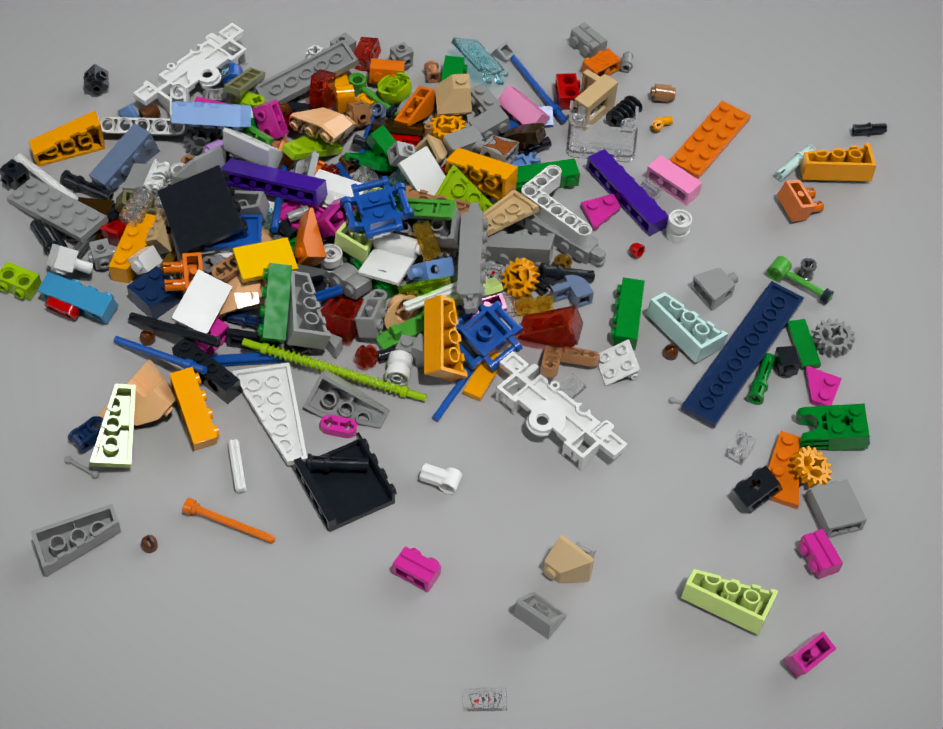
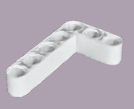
[100,84,188,136]
[521,165,592,247]

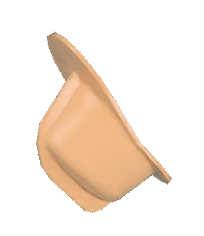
[384,294,419,329]

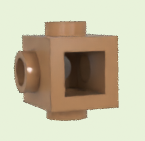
[346,100,372,128]

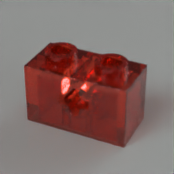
[309,69,336,109]

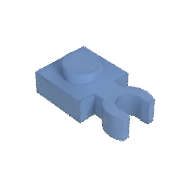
[511,151,541,166]

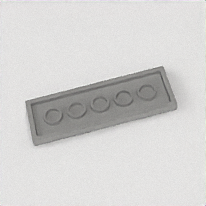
[255,40,359,103]
[6,177,108,243]

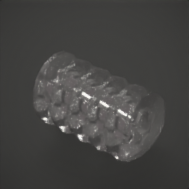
[119,187,156,227]

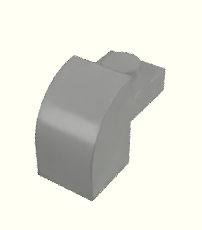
[395,333,424,369]

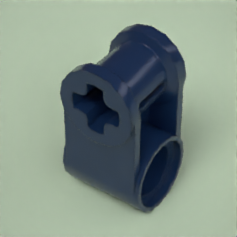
[68,416,104,453]

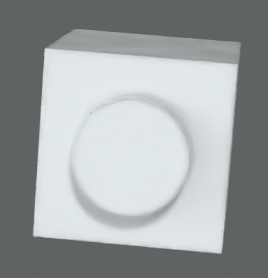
[128,245,163,275]

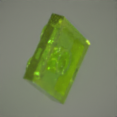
[398,276,451,295]

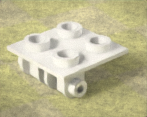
[143,159,171,209]
[598,339,641,386]

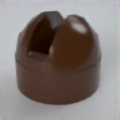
[140,329,156,346]
[663,344,679,360]
[141,535,158,553]

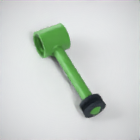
[349,72,398,119]
[767,256,834,304]

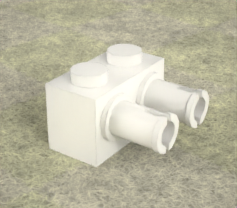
[46,244,93,275]

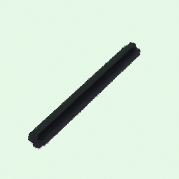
[128,312,222,347]

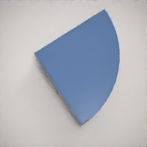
[118,103,140,118]

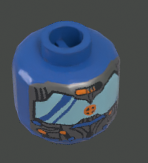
[221,62,243,85]

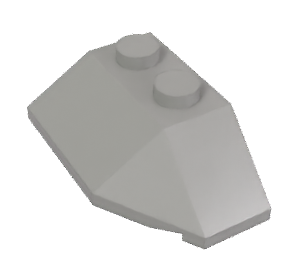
[170,146,226,185]

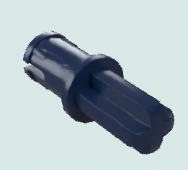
[227,311,262,327]

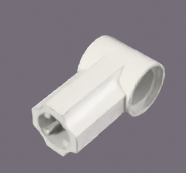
[419,463,463,494]

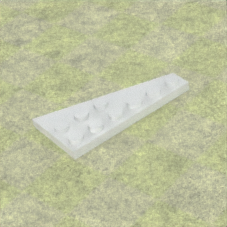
[232,362,308,466]

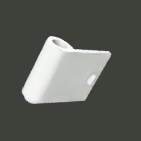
[358,232,423,286]

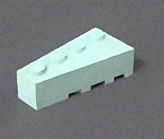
[646,292,728,363]

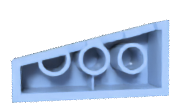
[172,102,251,130]

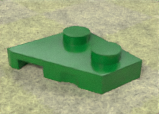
[344,151,393,171]

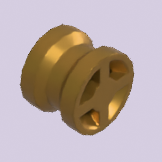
[553,254,572,268]

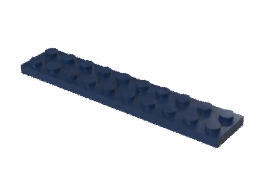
[681,281,804,428]

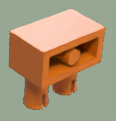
[777,180,824,222]
[163,252,203,294]

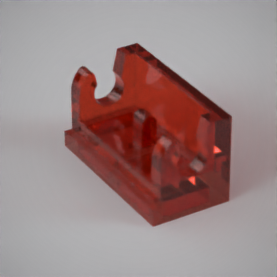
[354,37,381,73]

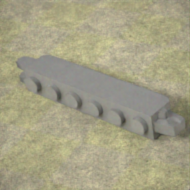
[491,191,606,267]
[457,202,488,314]

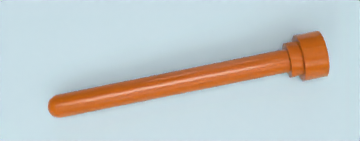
[182,497,275,543]

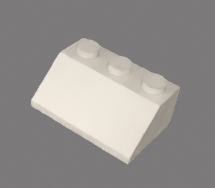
[223,127,284,168]
[314,169,368,209]

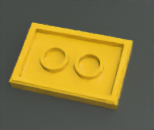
[233,237,298,283]

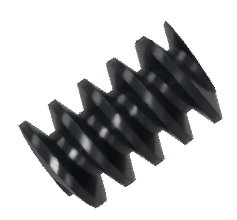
[606,95,643,130]

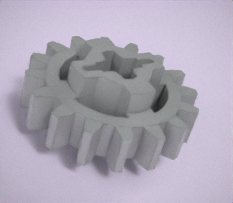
[813,318,855,356]

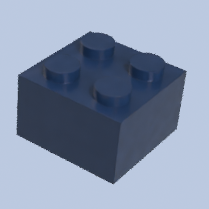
[127,266,182,319]

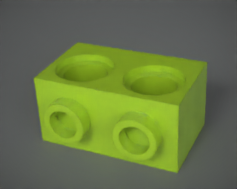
[0,261,42,301]

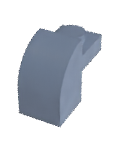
[549,275,594,309]

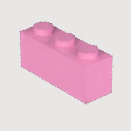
[498,85,550,126]
[646,155,702,206]

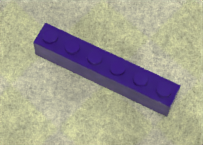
[586,149,669,237]
[221,158,328,206]

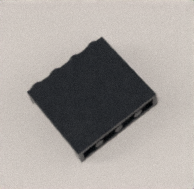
[157,165,248,256]
[294,432,397,532]

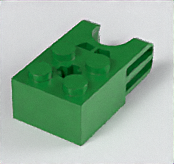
[796,403,870,451]

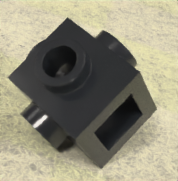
[83,64,109,95]
[0,159,30,190]

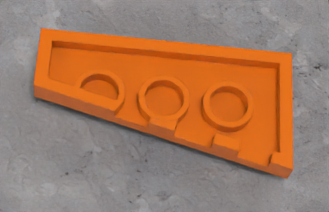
[768,431,799,510]

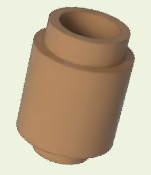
[650,84,676,102]

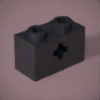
[733,465,783,513]

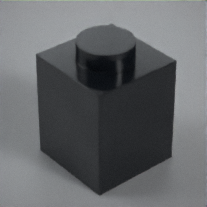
[774,346,801,377]

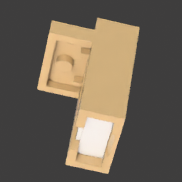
[572,69,618,131]

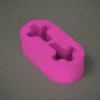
[320,415,357,438]

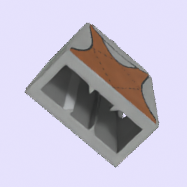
[474,135,519,164]

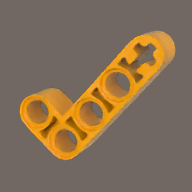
[329,72,355,114]

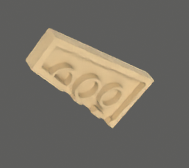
[483,190,540,236]

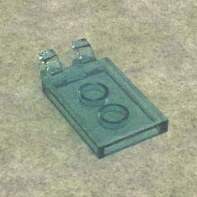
[451,37,509,85]

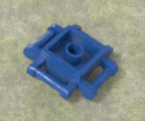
[340,176,414,240]
[456,301,524,372]

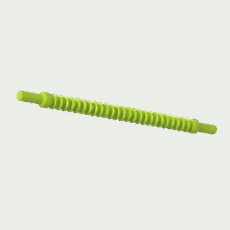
[242,338,427,402]

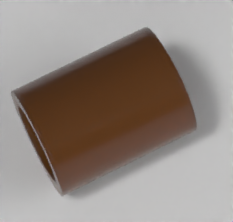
[339,154,357,174]

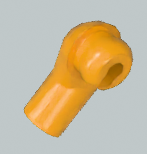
[651,116,673,132]

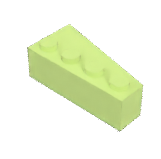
[334,187,382,263]
[681,569,778,635]

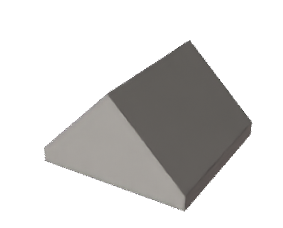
[514,592,567,640]

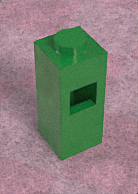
[365,125,401,173]

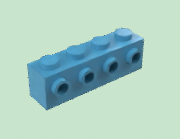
[37,271,118,324]

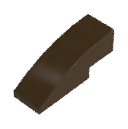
[500,123,546,149]

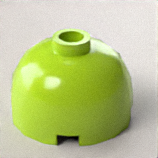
[377,72,412,105]

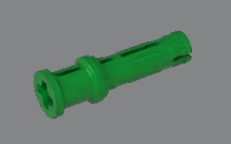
[747,353,776,405]

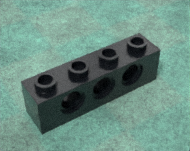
[172,338,242,404]

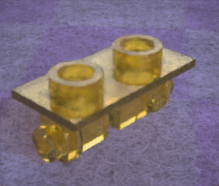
[413,220,442,261]
[515,294,554,316]

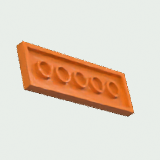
[670,101,751,180]

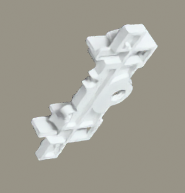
[133,23,248,113]
[495,351,628,470]

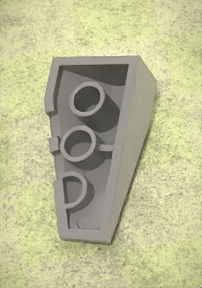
[303,369,390,428]

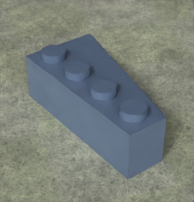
[89,123,160,191]

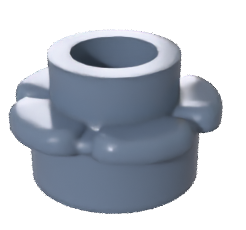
[371,103,387,118]

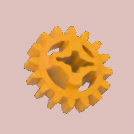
[429,114,466,140]
[501,258,540,298]
[792,446,833,488]

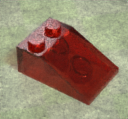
[320,293,364,342]
[517,305,583,348]

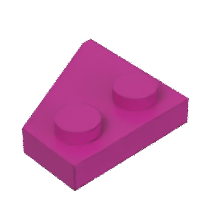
[580,194,621,231]
[805,366,842,406]

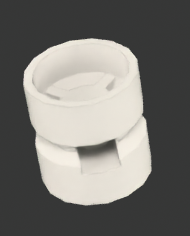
[666,209,692,243]
[319,244,343,273]
[385,350,413,386]

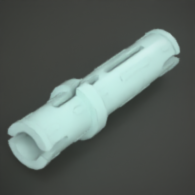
[774,144,816,181]

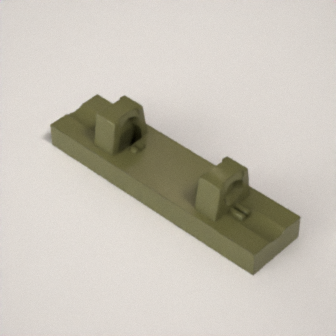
[223,67,266,101]

